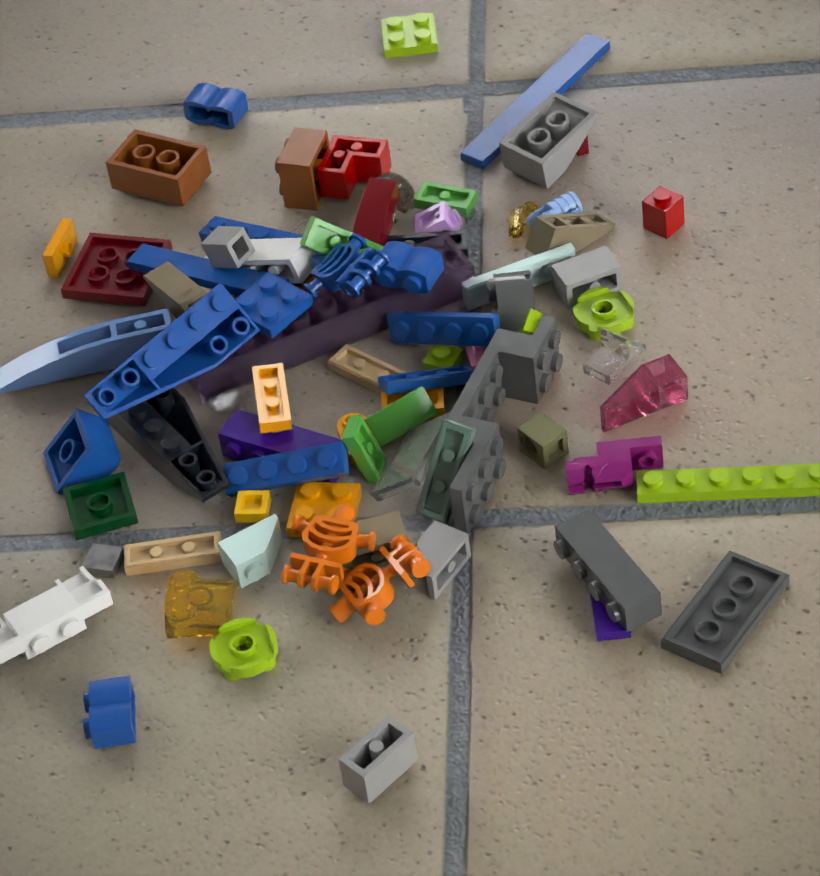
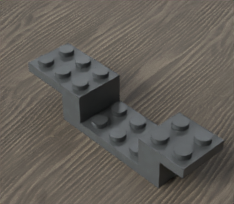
[438,315,563,535]

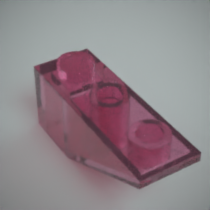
[600,354,688,432]

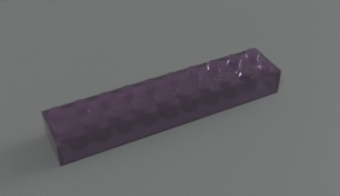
[188,233,475,404]

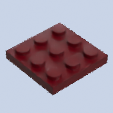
[61,233,173,306]

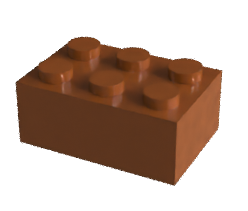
[105,129,212,207]

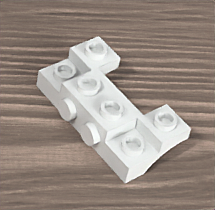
[0,566,113,664]

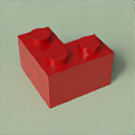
[317,135,392,200]

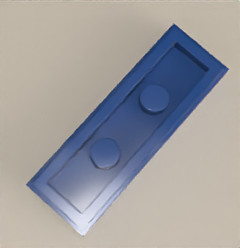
[378,365,474,395]

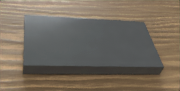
[661,551,789,674]

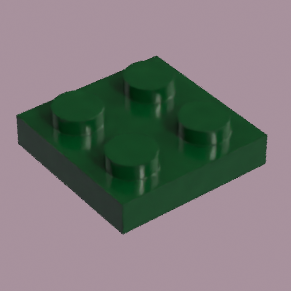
[63,471,139,540]

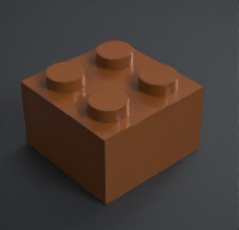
[275,127,329,211]

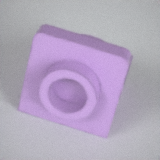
[415,201,462,234]

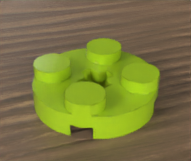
[573,287,635,341]
[209,617,279,681]

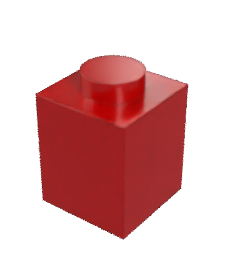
[642,186,685,239]

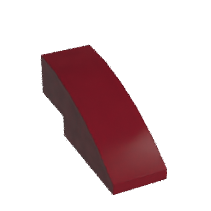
[352,177,400,246]

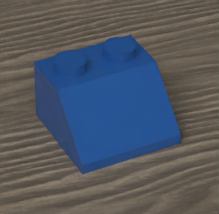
[43,408,122,495]

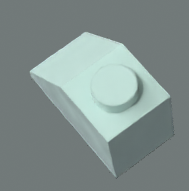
[218,514,283,588]

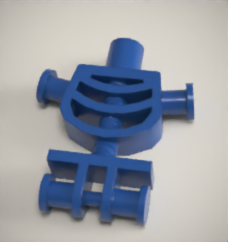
[303,233,390,299]

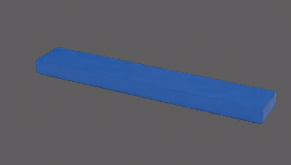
[127,244,290,296]

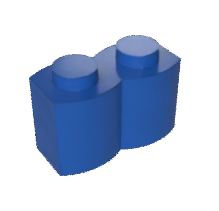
[183,83,248,129]
[374,241,444,294]
[83,675,136,749]

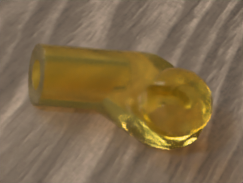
[508,201,538,238]

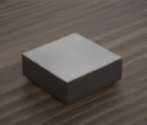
[83,543,124,579]

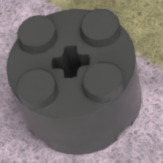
[487,270,535,332]

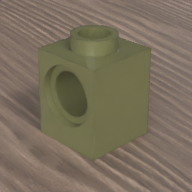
[517,412,569,469]

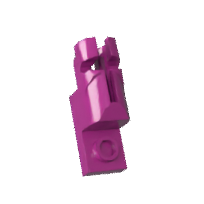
[565,436,664,495]

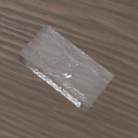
[207,381,256,415]

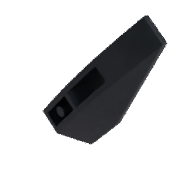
[107,388,230,503]

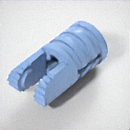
[526,191,583,228]

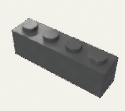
[554,509,662,632]

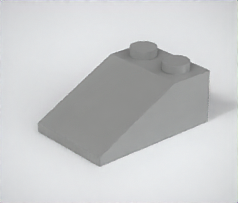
[499,91,598,189]

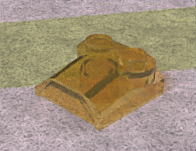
[164,570,238,638]

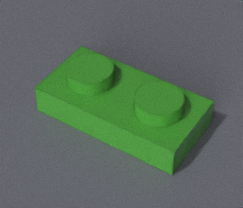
[413,181,478,218]
[342,414,386,483]

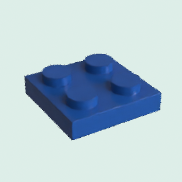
[235,272,314,339]

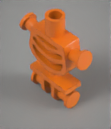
[281,504,376,595]
[328,535,431,625]

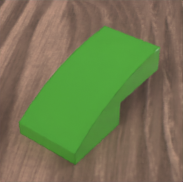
[364,386,438,447]

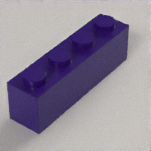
[218,409,350,483]

